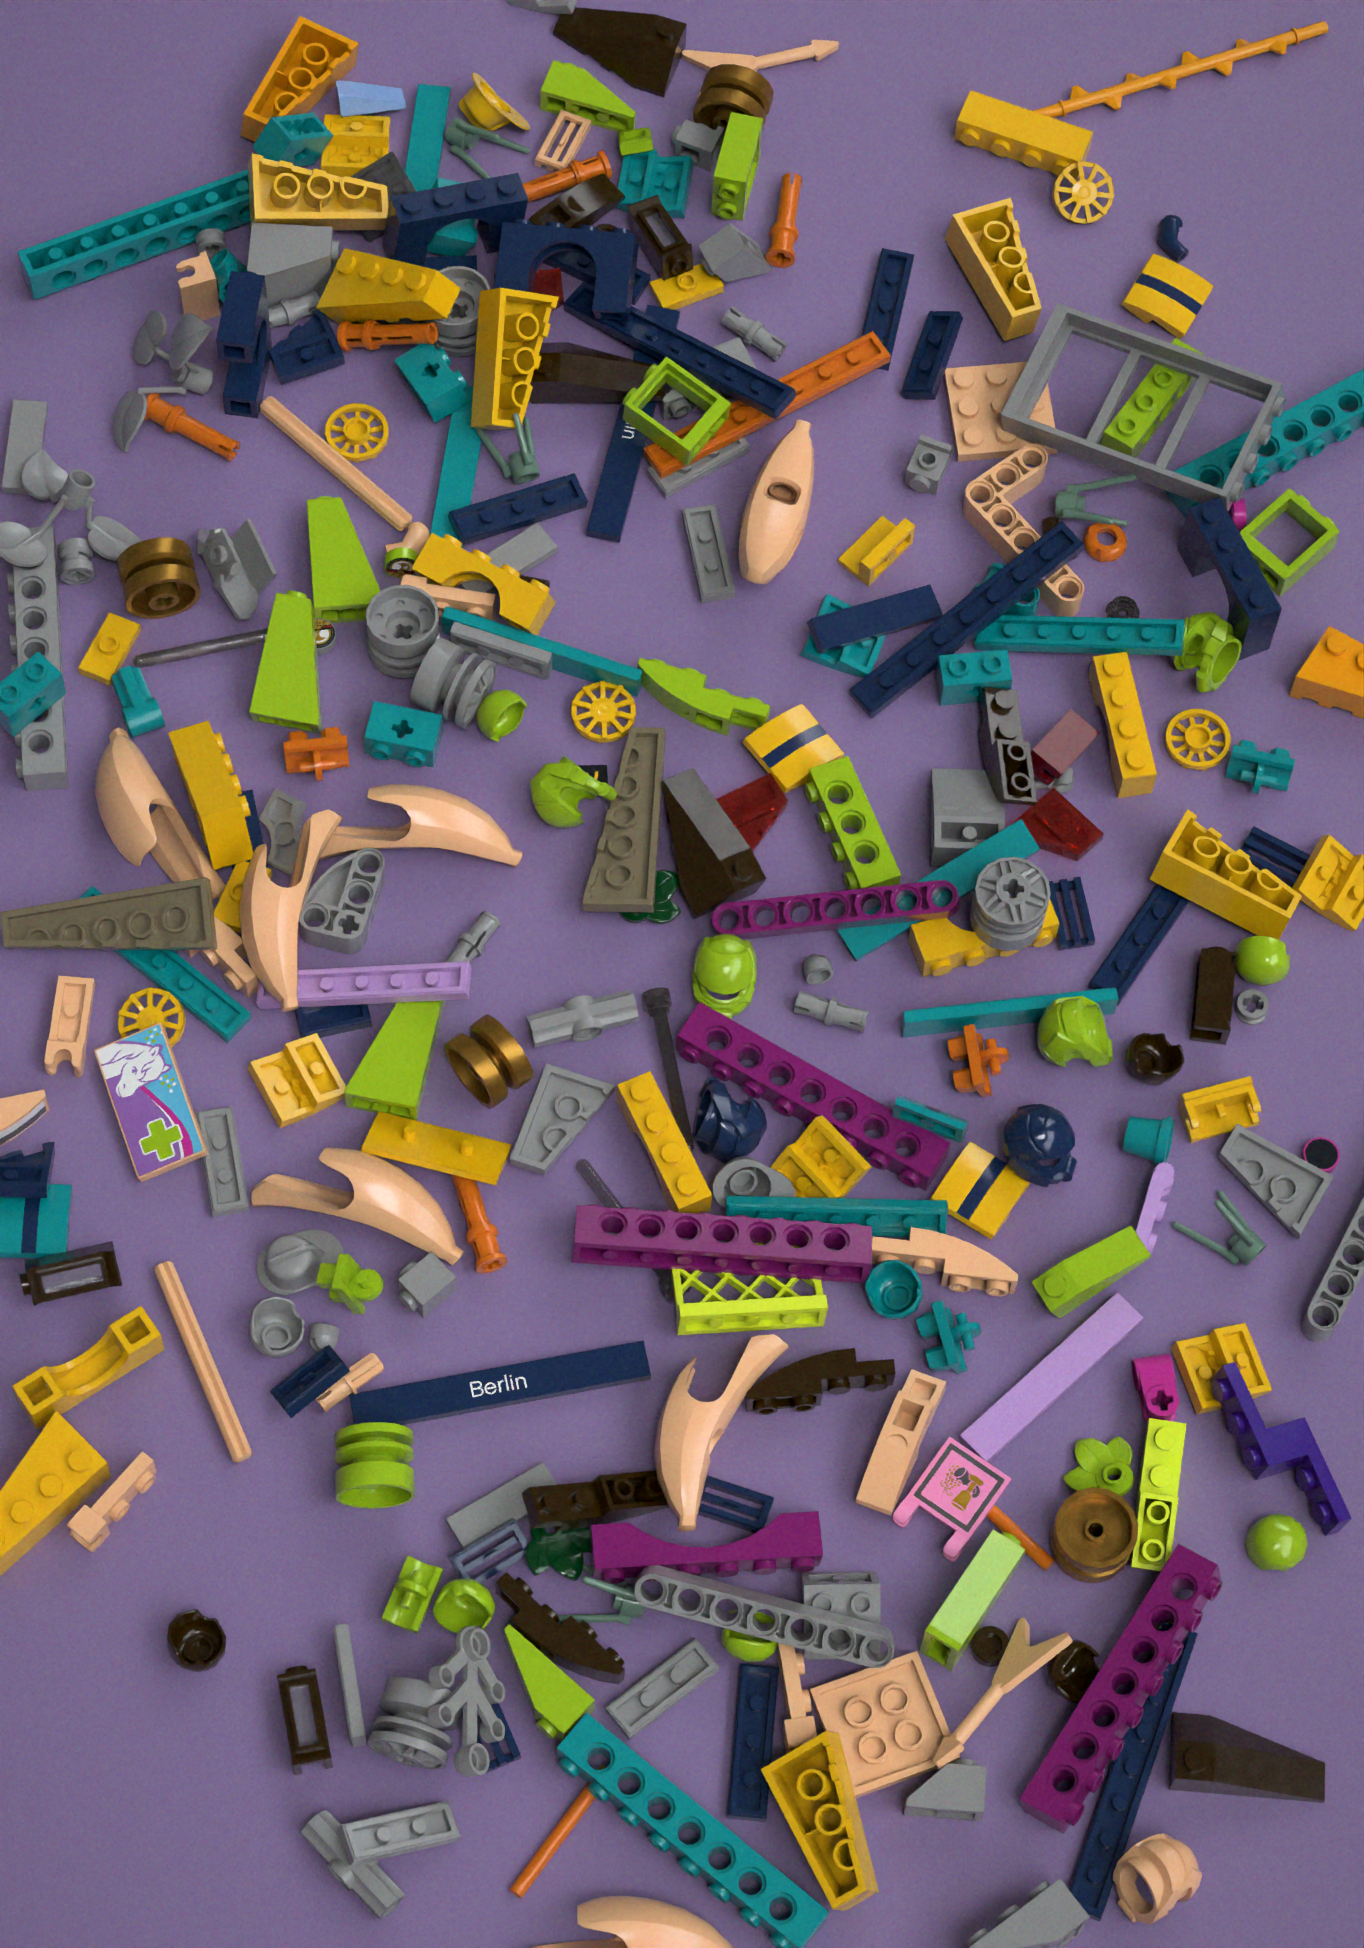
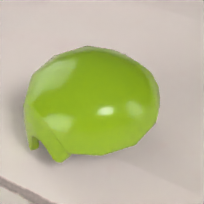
[476,689,527,742]
[1235,936,1290,986]
[1245,1514,1308,1572]
[432,1578,495,1634]
[721,1610,778,1662]

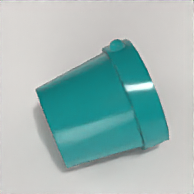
[1123,1116,1175,1166]

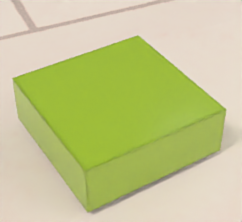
[618,127,653,155]

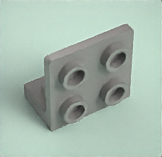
[801,1571,881,1660]

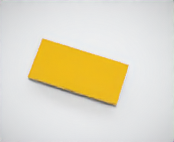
[361,1111,512,1185]

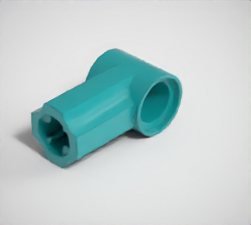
[210,248,247,303]
[111,666,165,738]

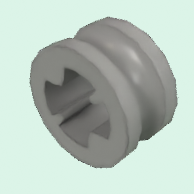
[195,228,227,260]
[1235,989,1269,1026]

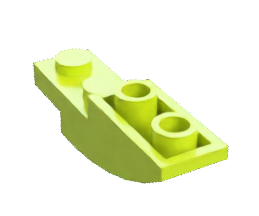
[1131,1418,1187,1572]

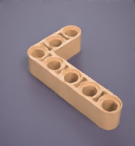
[962,444,1084,617]

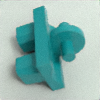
[1225,739,1295,794]
[916,1300,982,1374]

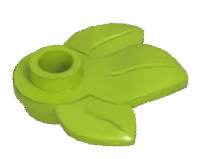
[1063,1436,1134,1496]

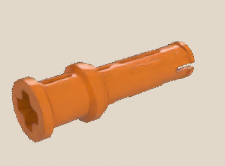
[522,150,612,204]
[766,173,803,268]
[337,320,438,351]
[144,393,240,461]
[450,1174,508,1274]

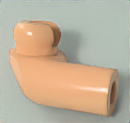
[385,522,429,555]

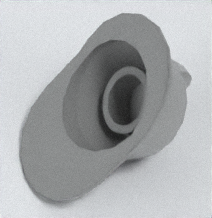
[712,1156,795,1209]
[256,1229,343,1296]

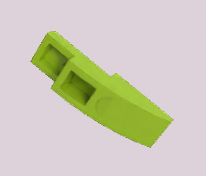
[638,658,770,736]

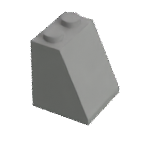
[247,222,340,308]

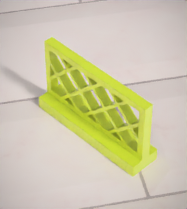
[670,1243,828,1335]

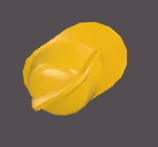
[459,73,530,131]

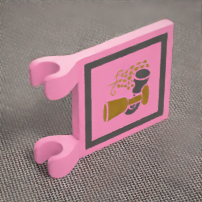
[893,1436,1012,1562]

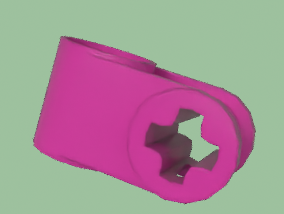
[1131,1353,1179,1423]

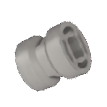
[58,538,95,585]

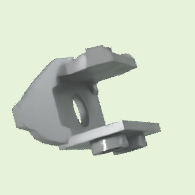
[197,519,277,620]

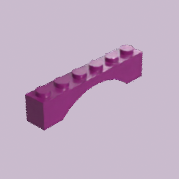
[589,1511,823,1584]

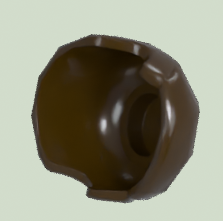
[1125,1033,1185,1086]
[167,1609,226,1672]
[1047,1640,1100,1704]

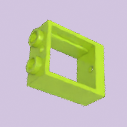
[711,112,763,221]
[622,356,731,466]
[1240,488,1340,597]

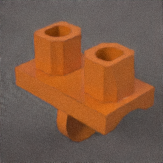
[283,727,350,781]
[947,1024,1009,1098]

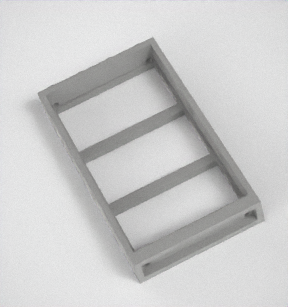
[1000,303,1286,511]

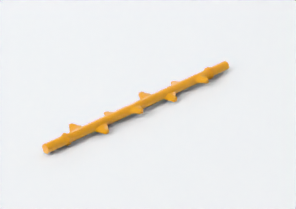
[1033,21,1328,118]

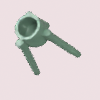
[445,118,530,179]
[473,413,540,484]
[1055,474,1136,527]
[1172,1191,1267,1266]
[558,1564,649,1625]

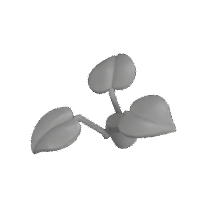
[112,310,214,453]
[0,449,142,567]

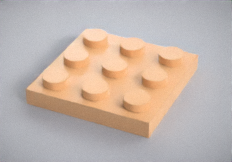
[943,362,1058,462]
[809,1651,960,1798]

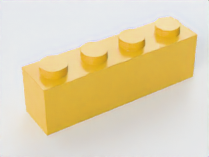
[954,90,1093,181]

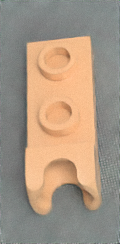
[401,574,496,621]
[44,976,96,1078]
[67,1451,157,1552]
[776,1643,817,1754]

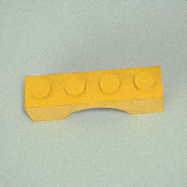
[411,533,556,636]
[1088,652,1157,798]
[908,896,1060,977]
[616,1071,712,1214]
[12,1306,165,1430]

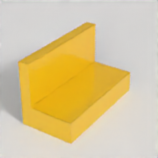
[837,515,915,587]

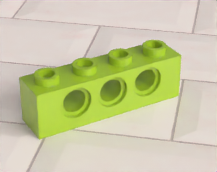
[1101,338,1204,458]
[804,756,901,901]

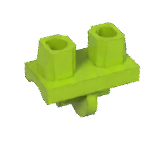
[316,1254,383,1315]
[382,1556,443,1635]

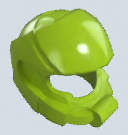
[1171,612,1242,692]
[530,755,617,829]
[692,934,757,1020]
[1037,996,1113,1068]

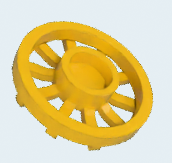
[1052,161,1114,224]
[325,403,389,463]
[571,681,636,743]
[1165,709,1231,771]
[118,987,186,1047]

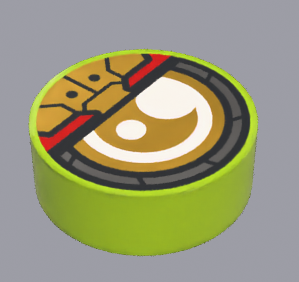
[384,547,418,578]

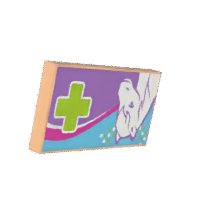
[94,1022,209,1182]

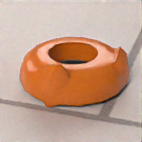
[1083,523,1127,562]

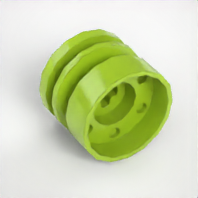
[334,1422,415,1509]

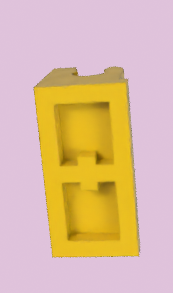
[1177,1076,1261,1143]

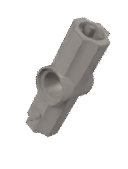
[526,990,639,1048]
[301,1809,405,1920]

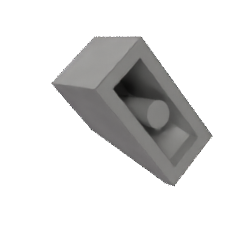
[699,223,773,282]
[903,1759,987,1822]

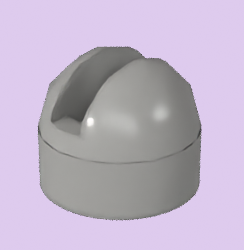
[803,954,834,985]
[308,1323,340,1353]

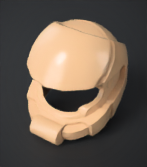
[1113,1833,1202,1925]

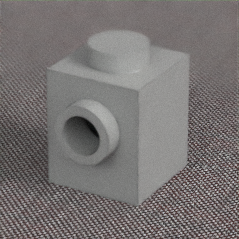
[398,1251,457,1318]

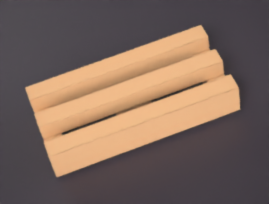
[535,109,591,172]

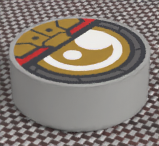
[315,618,336,655]

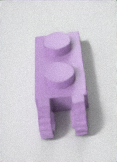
[1135,1161,1176,1266]

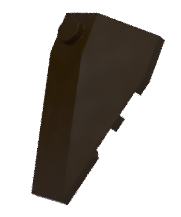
[553,7,687,97]
[530,342,666,404]
[661,768,767,919]
[1169,1712,1325,1803]

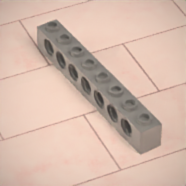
[7,526,69,791]

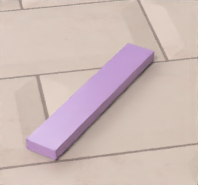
[256,961,472,1009]
[959,1292,1144,1463]

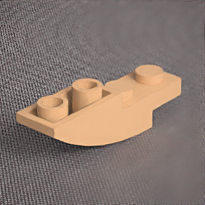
[177,916,258,998]
[872,1227,1018,1297]
[856,1369,946,1516]

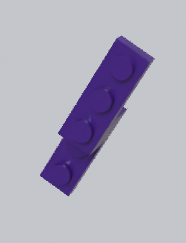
[1210,1362,1352,1536]

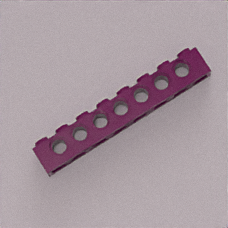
[676,1002,950,1191]
[572,1204,872,1283]
[1020,1544,1223,1834]

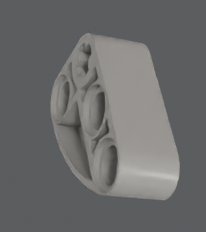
[299,848,386,954]

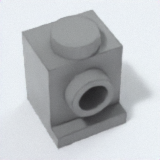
[671,119,724,171]
[904,434,953,495]

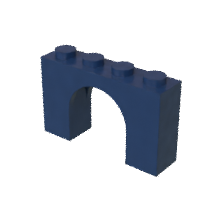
[383,173,528,266]
[494,219,639,322]
[216,271,272,418]
[1178,497,1282,661]

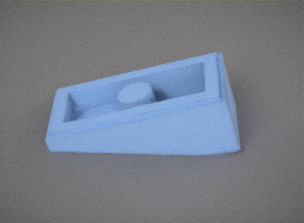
[335,81,406,117]

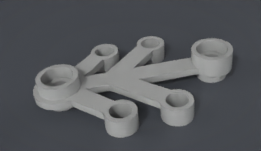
[428,1626,505,1777]

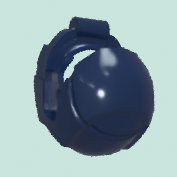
[693,1077,767,1163]
[1002,1104,1077,1187]

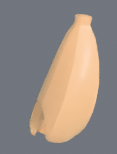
[738,420,814,585]
[95,728,226,900]
[319,784,523,868]
[239,809,343,1012]
[250,1147,464,1266]
[654,1334,789,1532]
[532,1896,733,1948]

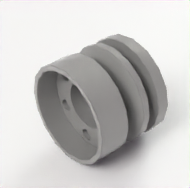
[425,266,491,357]
[366,585,440,678]
[410,638,497,729]
[970,857,1051,951]
[368,1677,463,1769]

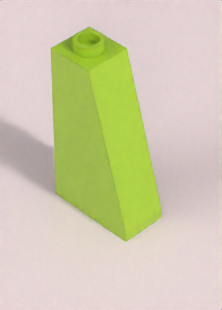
[307,496,380,623]
[249,590,323,734]
[345,1000,445,1121]
[919,1529,1026,1672]

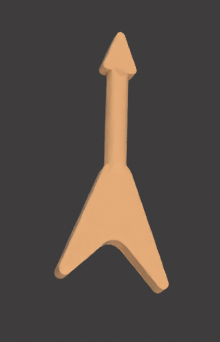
[682,39,839,98]
[933,1618,1073,1769]

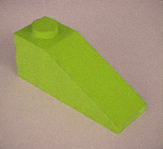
[540,60,636,132]
[1032,1225,1152,1319]
[504,1624,595,1742]

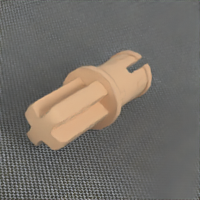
[316,1353,384,1413]

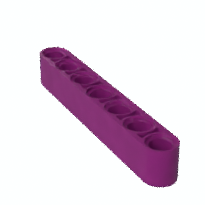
[712,880,961,939]

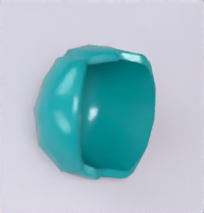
[865,1260,923,1320]

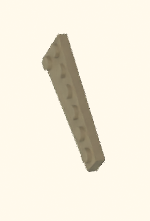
[582,727,666,913]
[0,877,217,950]

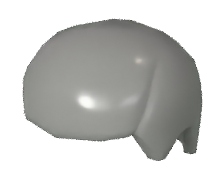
[248,1296,305,1358]

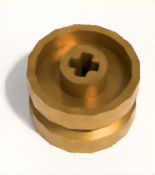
[693,64,774,140]
[116,537,201,619]
[444,1014,533,1109]
[1049,1487,1138,1583]

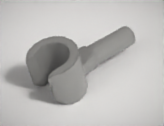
[1035,768,1074,794]

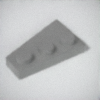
[510,1063,615,1175]
[1218,1124,1334,1239]

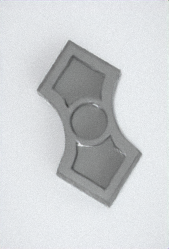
[259,788,307,876]

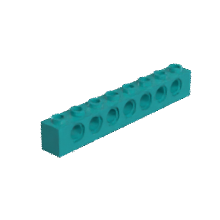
[17,169,250,300]
[1165,369,1364,519]
[557,1713,829,1948]

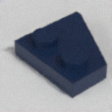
[269,308,345,385]
[0,1142,55,1199]

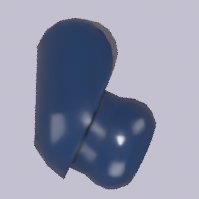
[1157,215,1189,263]

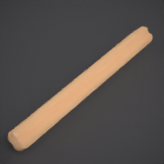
[260,396,413,532]
[154,1261,252,1463]

